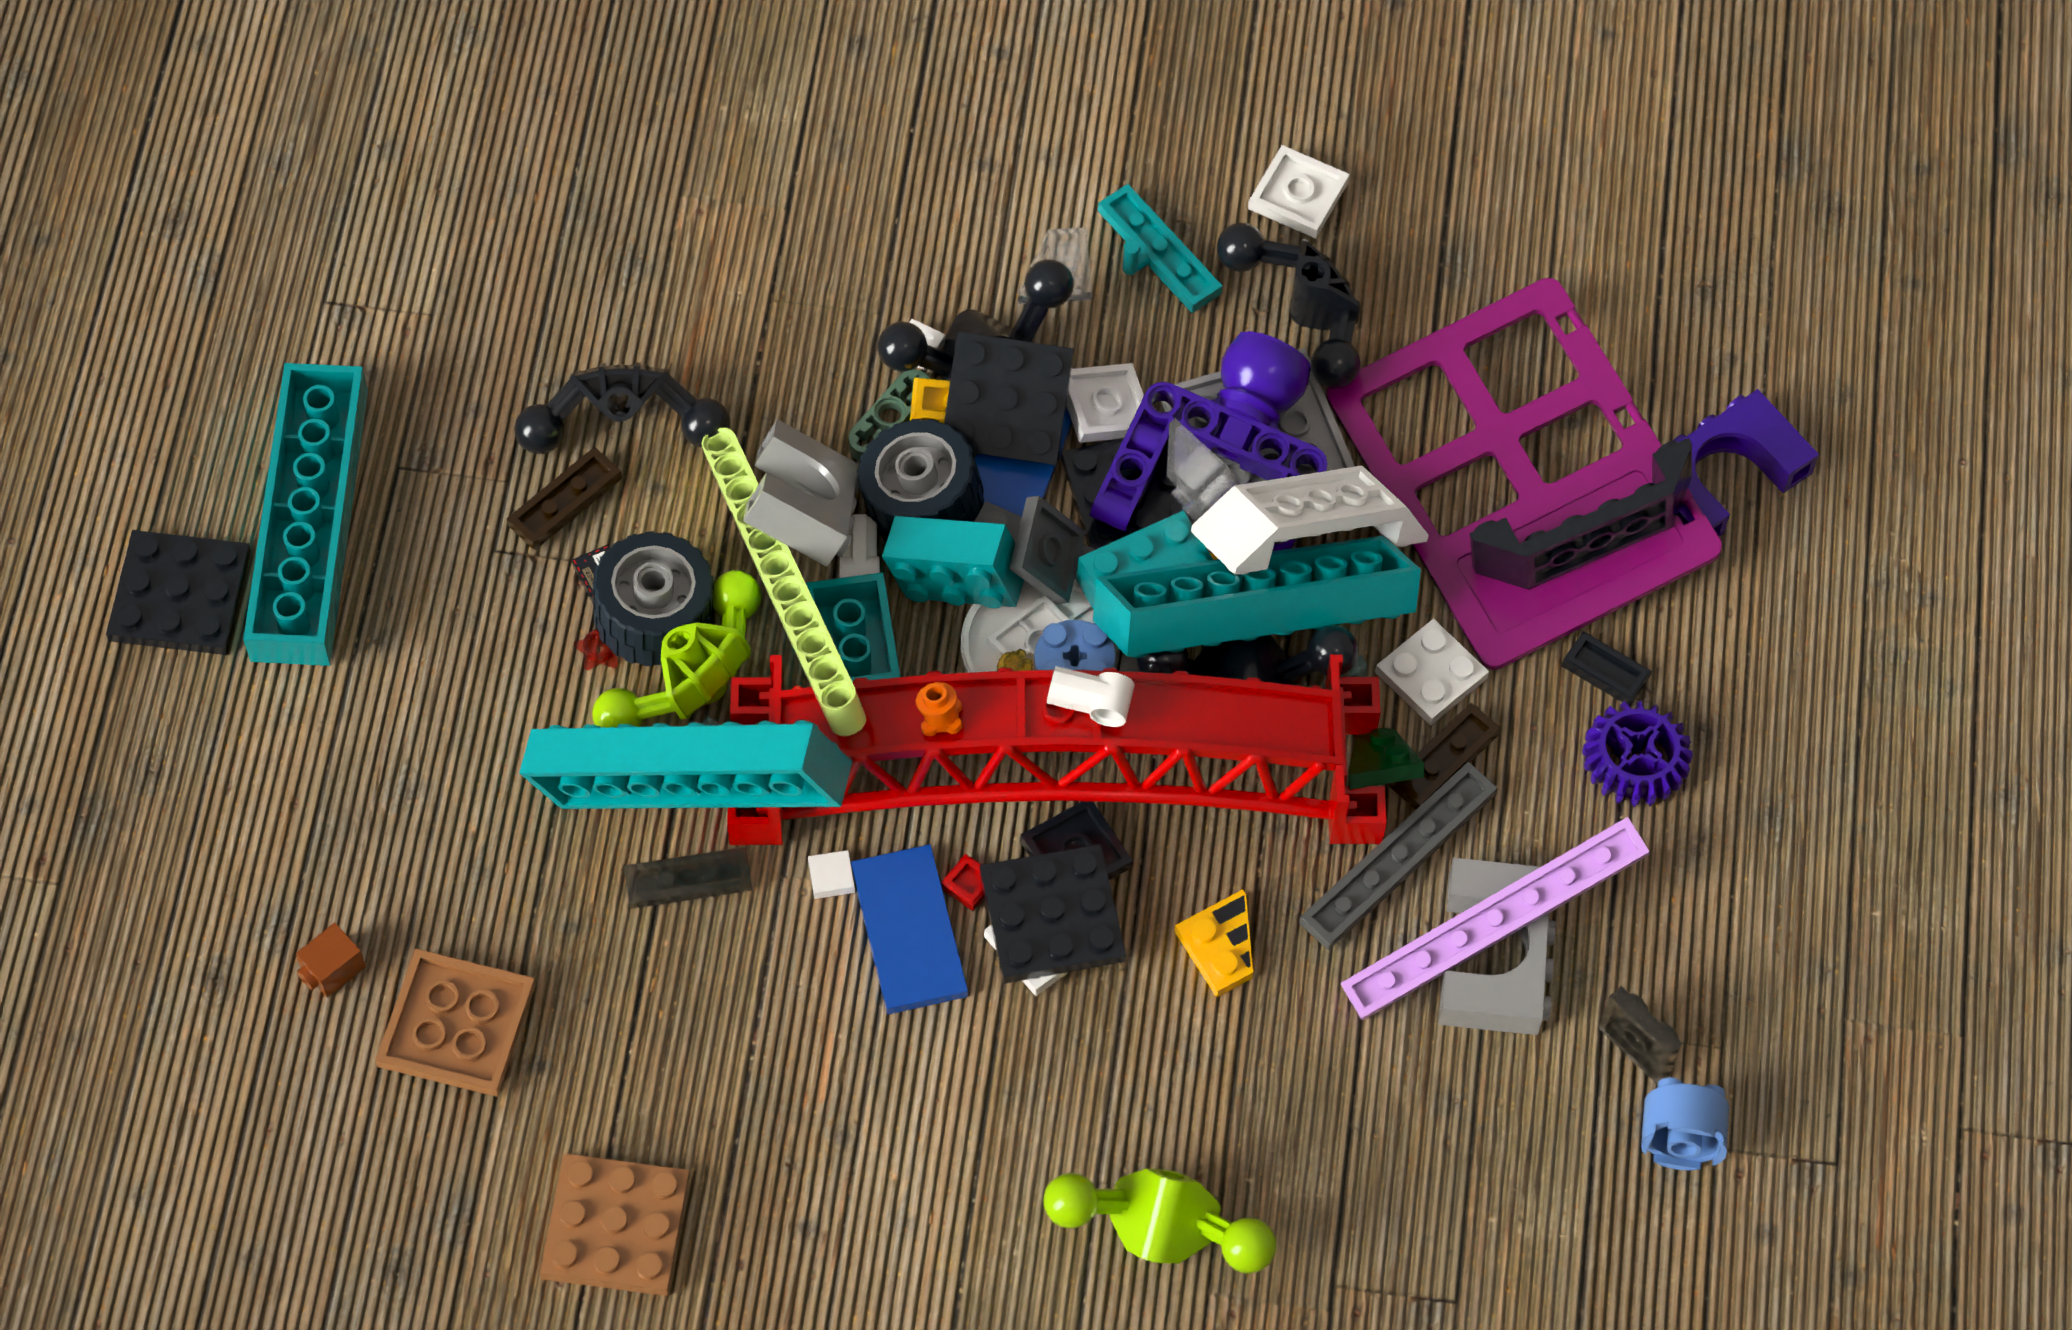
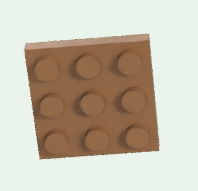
[375,949,536,1097]
[540,1153,690,1296]

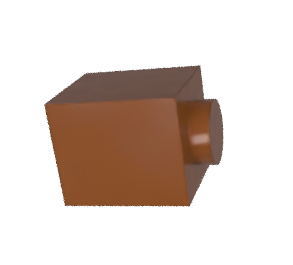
[295,922,366,998]

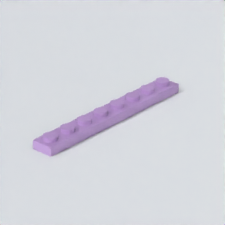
[1340,817,1650,1021]

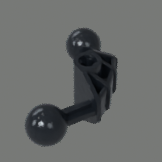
[1217,223,1361,388]
[878,259,1074,380]
[514,362,731,454]
[1137,625,1359,685]

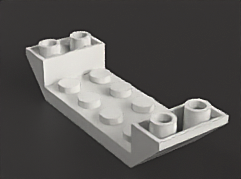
[1191,465,1429,575]

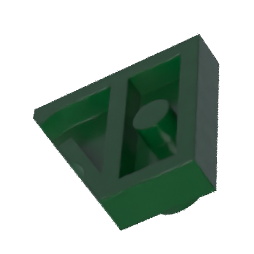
[1348,728,1424,790]

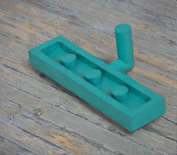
[1098,184,1223,313]

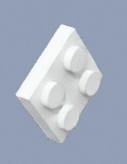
[1248,145,1350,238]
[1066,363,1144,443]
[1375,618,1489,726]

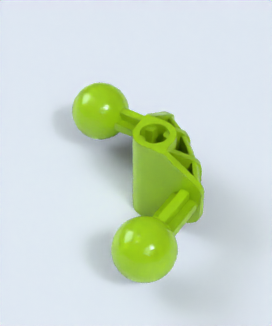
[592,570,762,728]
[1043,1169,1277,1273]

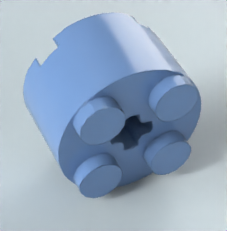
[1034,620,1115,671]
[1641,1078,1729,1170]

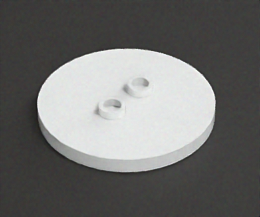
[961,580,1120,673]

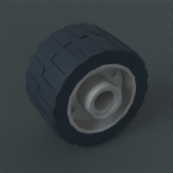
[857,419,984,541]
[593,531,714,667]

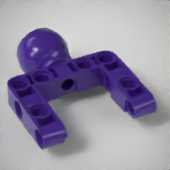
[1089,331,1328,551]

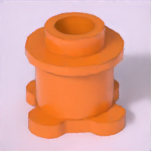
[916,682,962,736]

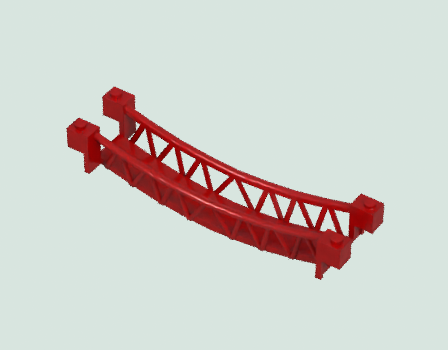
[727,654,1387,845]

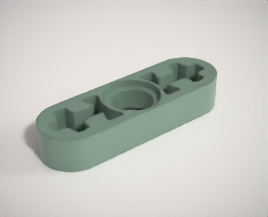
[849,369,930,461]

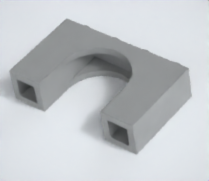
[743,419,860,567]
[1438,857,1556,1035]

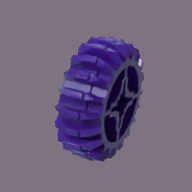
[1582,700,1693,807]

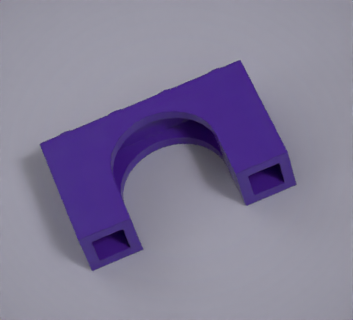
[1673,389,1819,536]

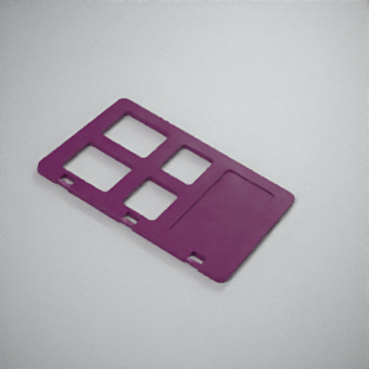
[1327,278,1722,670]

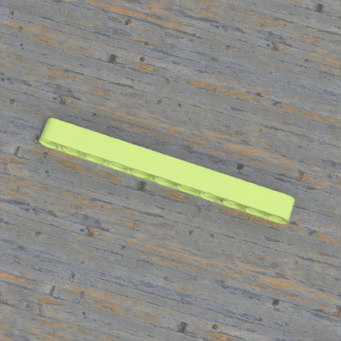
[701,428,866,736]

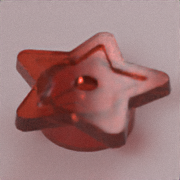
[573,628,618,671]

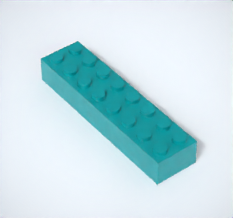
[243,363,368,666]
[1093,535,1421,658]
[519,720,852,809]

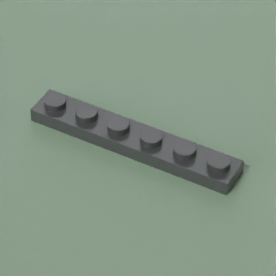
[1299,762,1498,950]

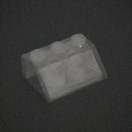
[1167,418,1240,523]

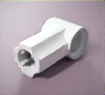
[840,514,880,578]
[1047,666,1135,727]

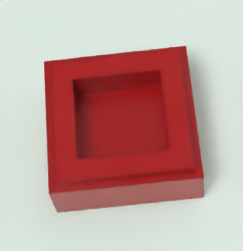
[940,853,985,911]

